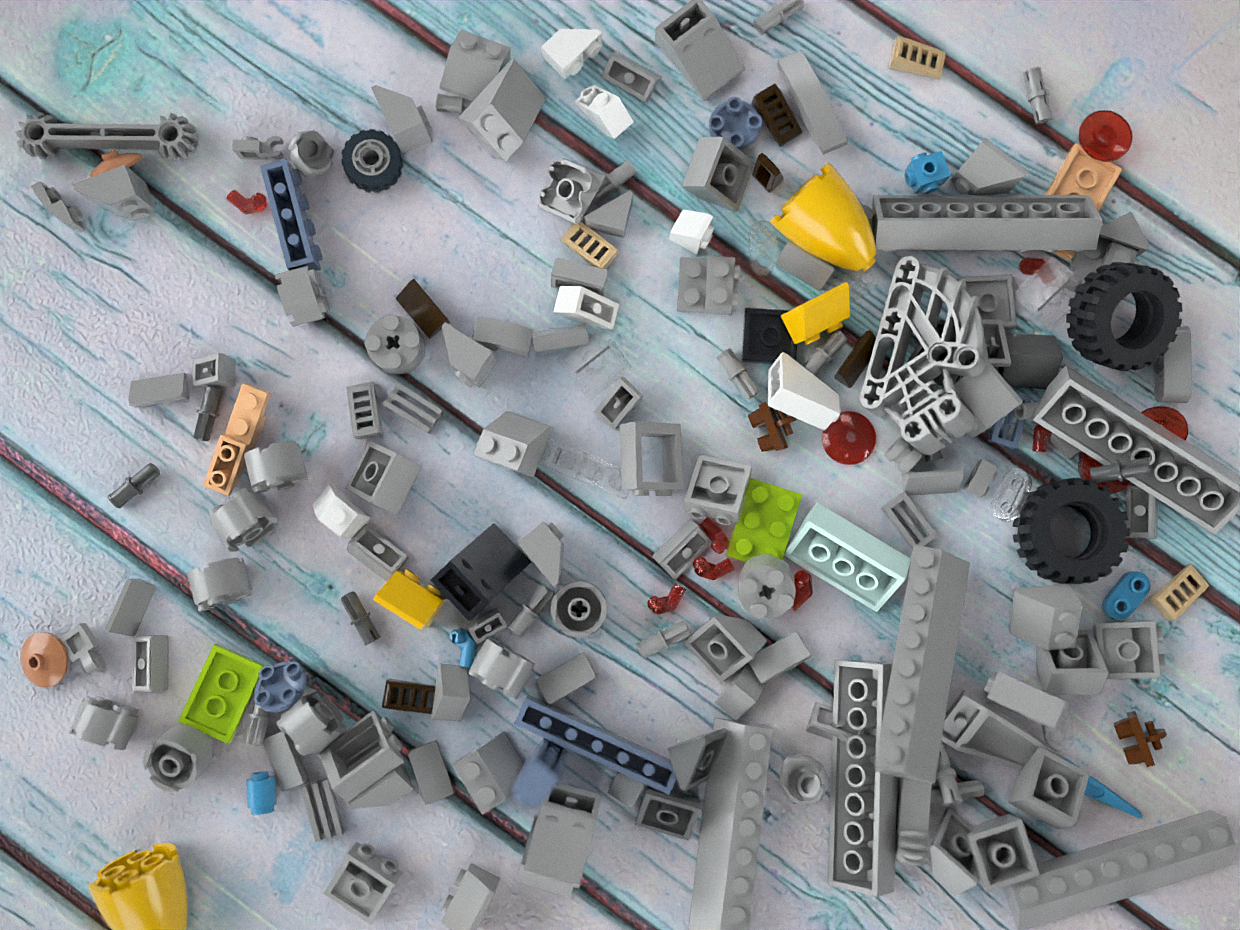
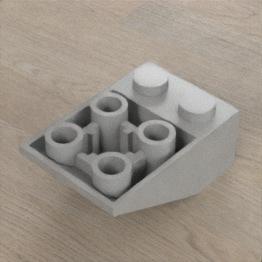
[655,0,745,101]
[523,783,602,888]

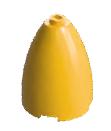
[769,162,877,271]
[88,843,188,930]

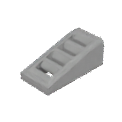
[346,381,384,440]

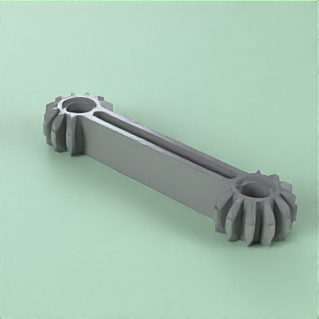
[15,112,198,161]
[895,777,932,867]

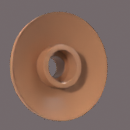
[90,149,143,177]
[20,632,69,687]

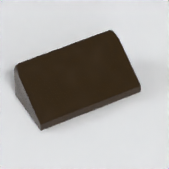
[395,278,450,339]
[834,330,876,388]

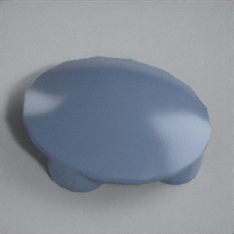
[709,97,762,150]
[254,661,307,712]

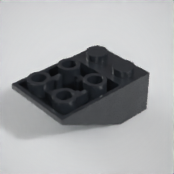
[430,523,531,621]

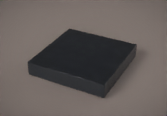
[741,308,797,364]

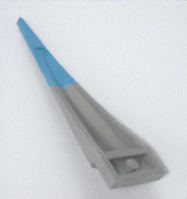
[942,690,1142,818]

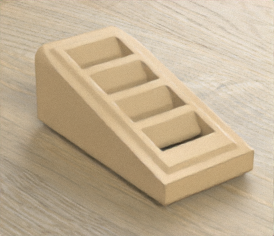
[888,36,946,79]
[561,221,618,269]
[1148,564,1209,621]

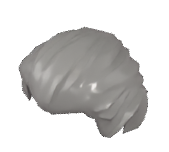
[288,130,334,177]
[780,754,829,804]

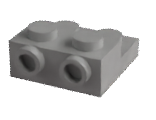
[1062,241,1140,300]
[677,256,740,315]
[684,455,752,525]
[1095,620,1166,679]
[324,842,403,924]

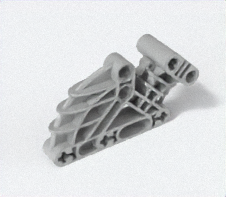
[860,256,986,455]

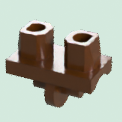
[748,402,797,452]
[1113,711,1167,767]

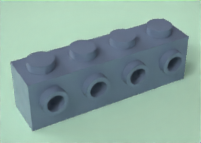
[260,159,323,271]

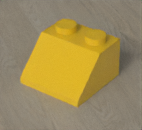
[781,282,850,345]
[373,569,447,630]

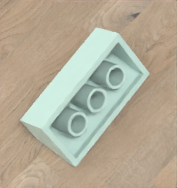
[784,502,911,612]

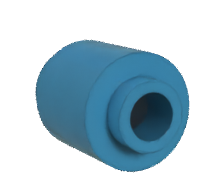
[246,771,277,815]

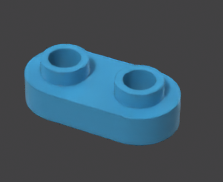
[1102,571,1151,620]

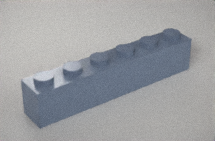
[514,695,677,795]
[511,738,568,810]

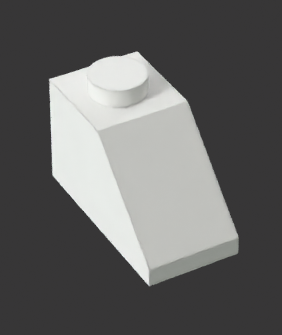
[553,286,619,330]

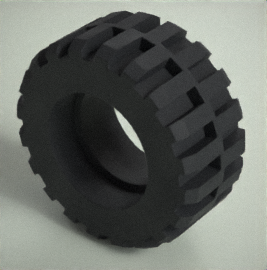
[1066,262,1183,371]
[1013,478,1130,584]

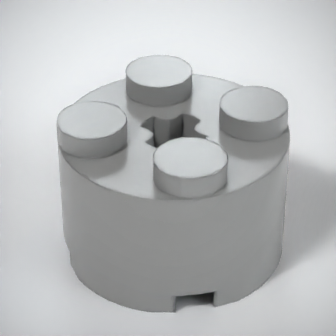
[275,265,330,327]
[364,314,425,374]
[244,441,308,493]
[209,488,278,552]
[739,554,795,619]
[187,557,252,612]
[551,581,607,638]
[468,638,535,700]
[277,689,346,756]
[69,696,138,750]
[143,723,213,792]

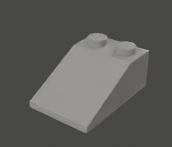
[459,59,546,162]

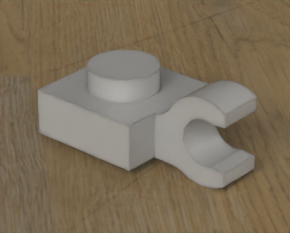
[232,136,284,160]
[60,623,107,674]

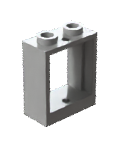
[620,421,683,496]
[984,672,1066,730]
[319,710,404,803]

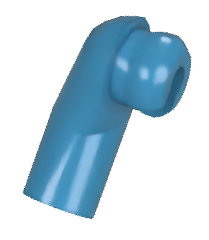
[450,628,477,668]

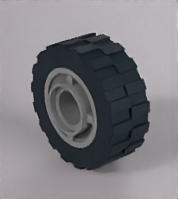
[341,129,403,193]

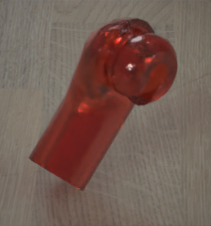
[227,190,267,214]
[1019,257,1058,286]
[1032,424,1052,452]
[699,516,730,554]
[693,557,735,580]
[791,570,813,612]
[647,583,687,615]

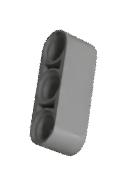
[1154,326,1192,403]

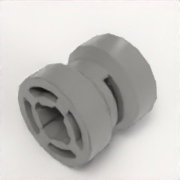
[884,436,923,474]

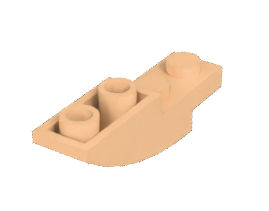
[203,383,271,496]

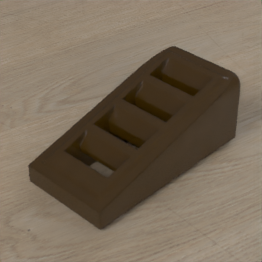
[752,83,803,147]
[752,153,784,193]
[382,679,436,714]

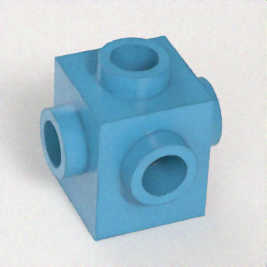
[904,151,951,194]

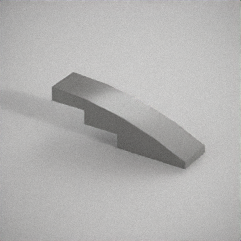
[777,50,848,155]

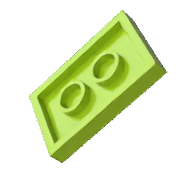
[725,478,802,562]
[178,644,266,744]

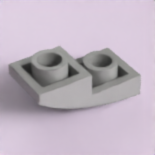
[31,181,85,233]
[472,317,533,357]
[749,632,812,685]

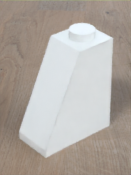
[768,352,841,430]
[312,484,372,538]

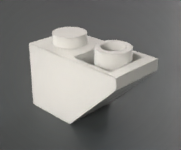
[541,29,602,80]
[575,85,634,139]
[669,209,715,255]

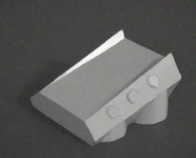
[537,159,606,225]

